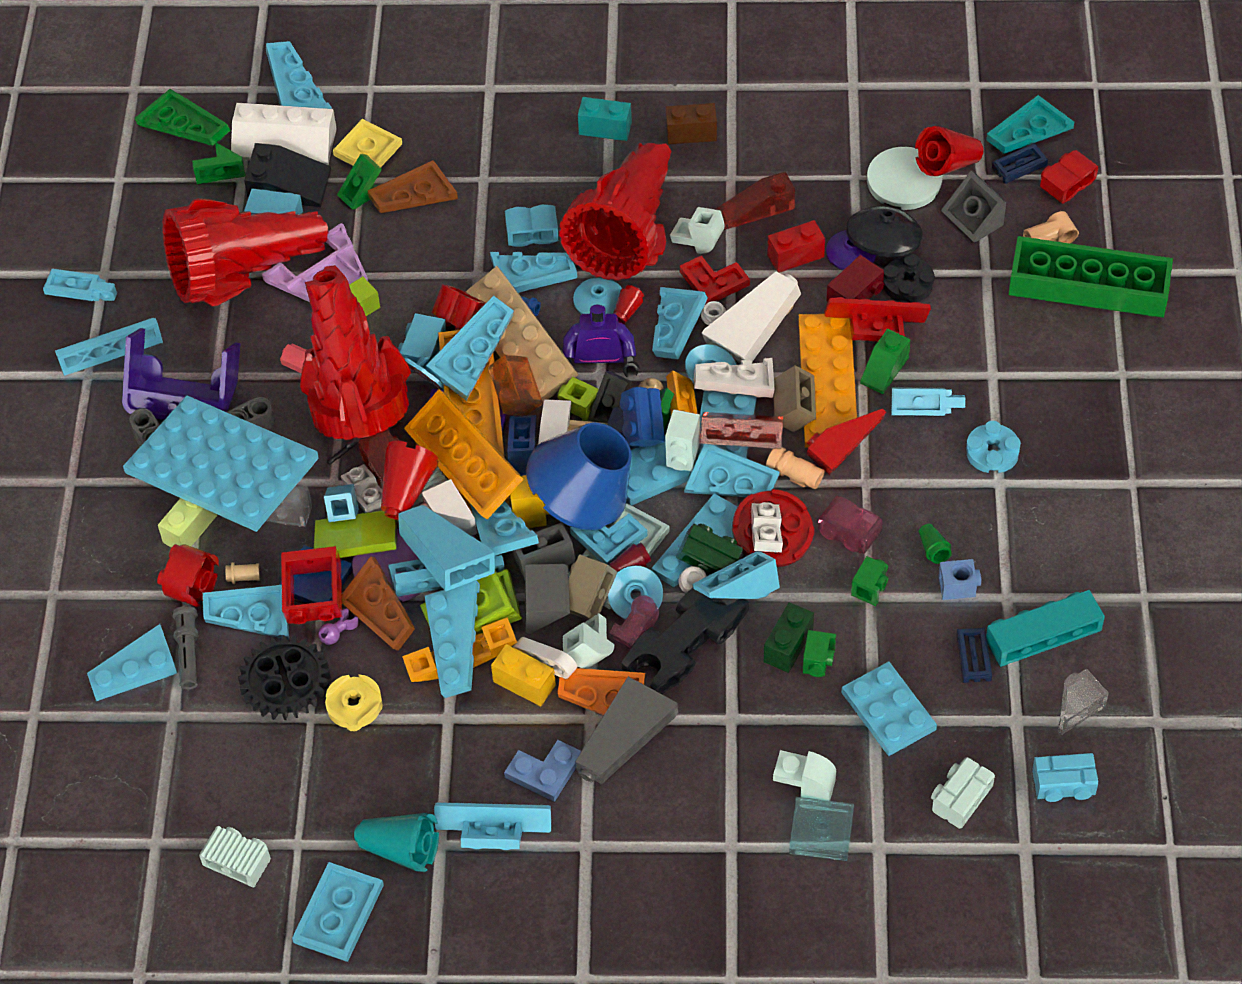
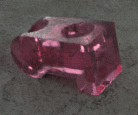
[609,595,659,648]

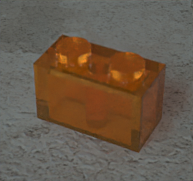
[488,355,543,415]

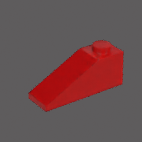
[806,409,886,475]

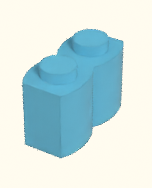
[505,204,559,247]

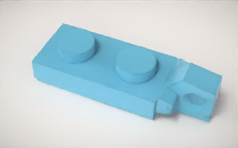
[43,269,117,301]
[891,387,966,416]

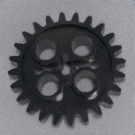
[238,635,331,720]

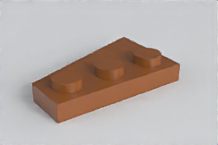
[368,160,458,213]
[342,556,415,651]

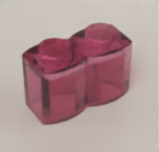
[818,496,883,554]

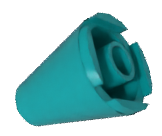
[354,813,439,872]

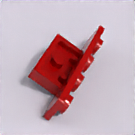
[824,297,931,341]

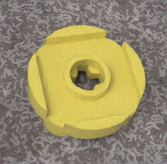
[325,674,383,731]

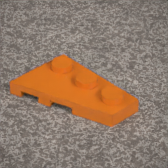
[558,668,645,715]

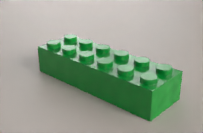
[1008,236,1173,318]

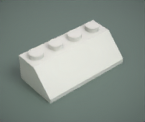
[231,103,337,165]

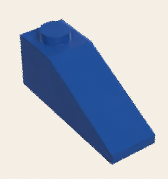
[507,415,537,476]

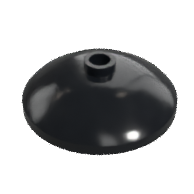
[846,206,923,257]

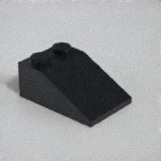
[244,143,331,207]

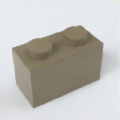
[774,365,816,432]
[569,554,617,620]

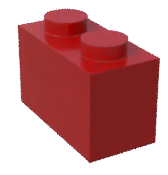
[767,220,825,273]

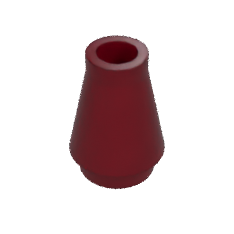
[609,542,652,573]

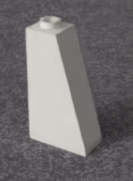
[702,271,801,364]

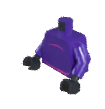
[562,304,640,377]

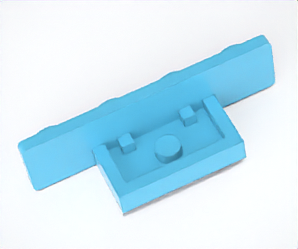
[434,803,551,850]

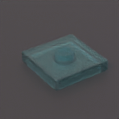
[789,797,854,861]

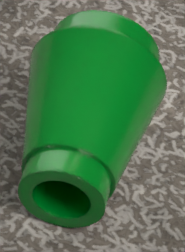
[919,524,952,564]

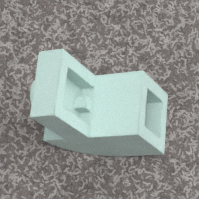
[670,207,725,254]
[563,613,614,669]
[773,750,836,805]

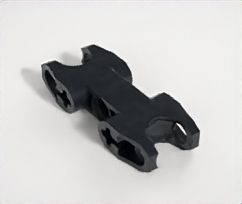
[621,588,749,694]

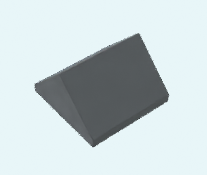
[941,171,1006,242]
[525,564,570,634]

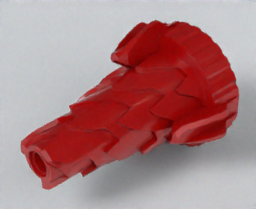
[559,143,672,280]
[162,198,329,307]
[300,265,411,440]

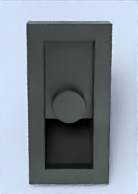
[588,371,632,423]

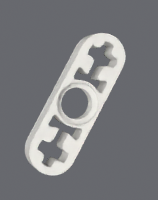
[513,637,577,679]

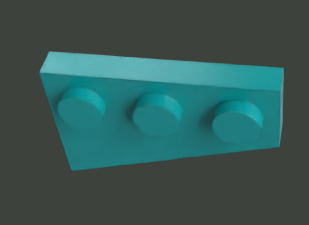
[986,95,1075,154]

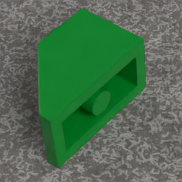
[860,329,910,394]

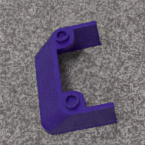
[122,328,240,420]

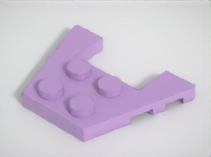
[262,223,368,302]

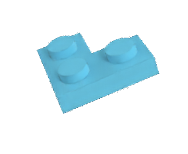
[570,514,648,565]

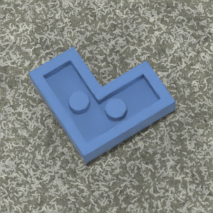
[504,740,581,802]

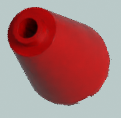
[915,126,983,176]
[381,441,438,520]

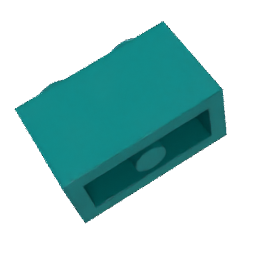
[578,97,632,141]

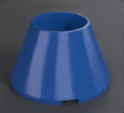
[526,422,632,530]

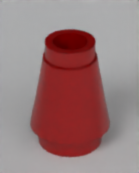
[613,285,644,325]

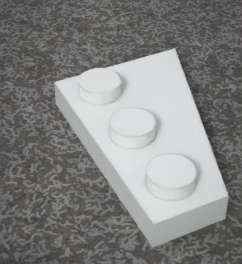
[694,358,775,398]

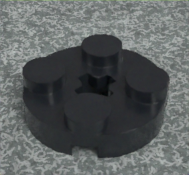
[883,254,935,303]

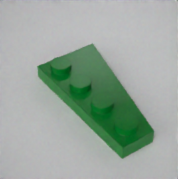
[134,89,231,146]

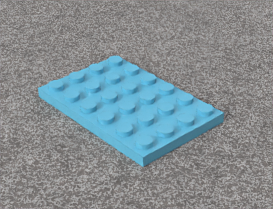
[123,396,319,532]

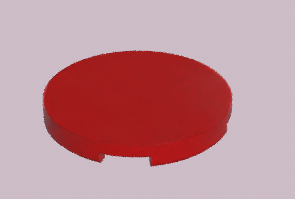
[732,489,814,567]

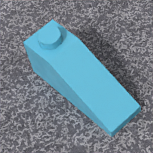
[693,551,780,599]

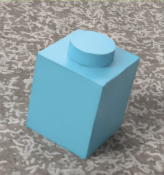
[324,484,359,522]

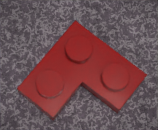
[680,255,750,305]

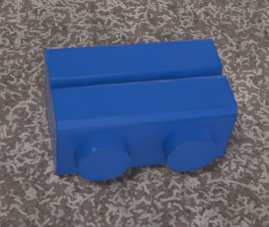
[620,387,665,447]

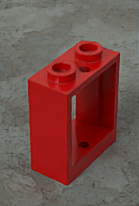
[281,546,342,624]

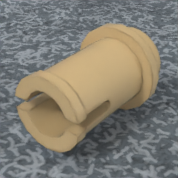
[226,562,260,584]

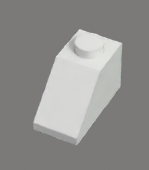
[420,479,477,536]

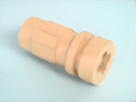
[766,445,825,489]

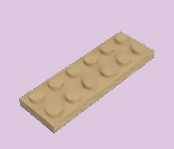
[466,266,579,407]

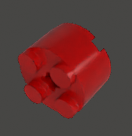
[157,544,219,607]

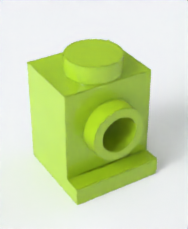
[557,377,599,421]

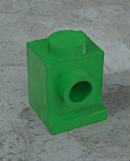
[851,556,889,606]
[803,630,836,677]

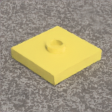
[333,119,402,167]

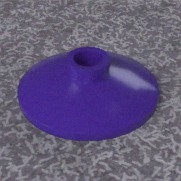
[826,230,877,270]

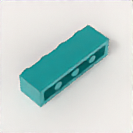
[986,590,1105,667]

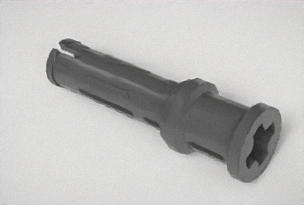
[172,606,199,690]

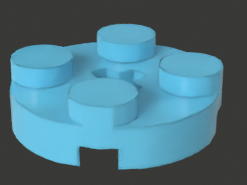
[966,421,1021,473]

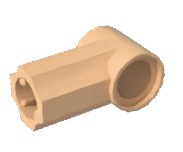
[1023,211,1079,243]

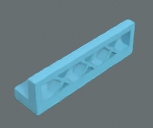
[55,318,163,376]
[388,555,504,597]

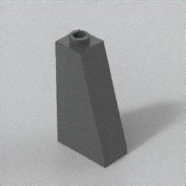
[575,676,678,784]

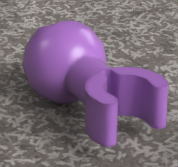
[318,609,358,645]

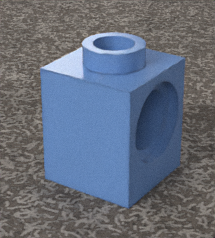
[938,559,981,600]

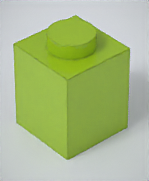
[349,277,380,316]

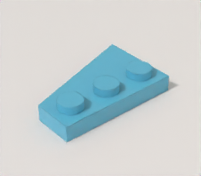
[490,252,577,293]
[203,585,289,640]
[87,624,177,701]

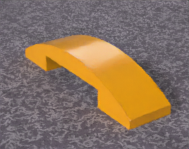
[402,617,517,682]

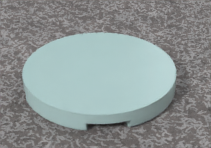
[867,147,943,210]

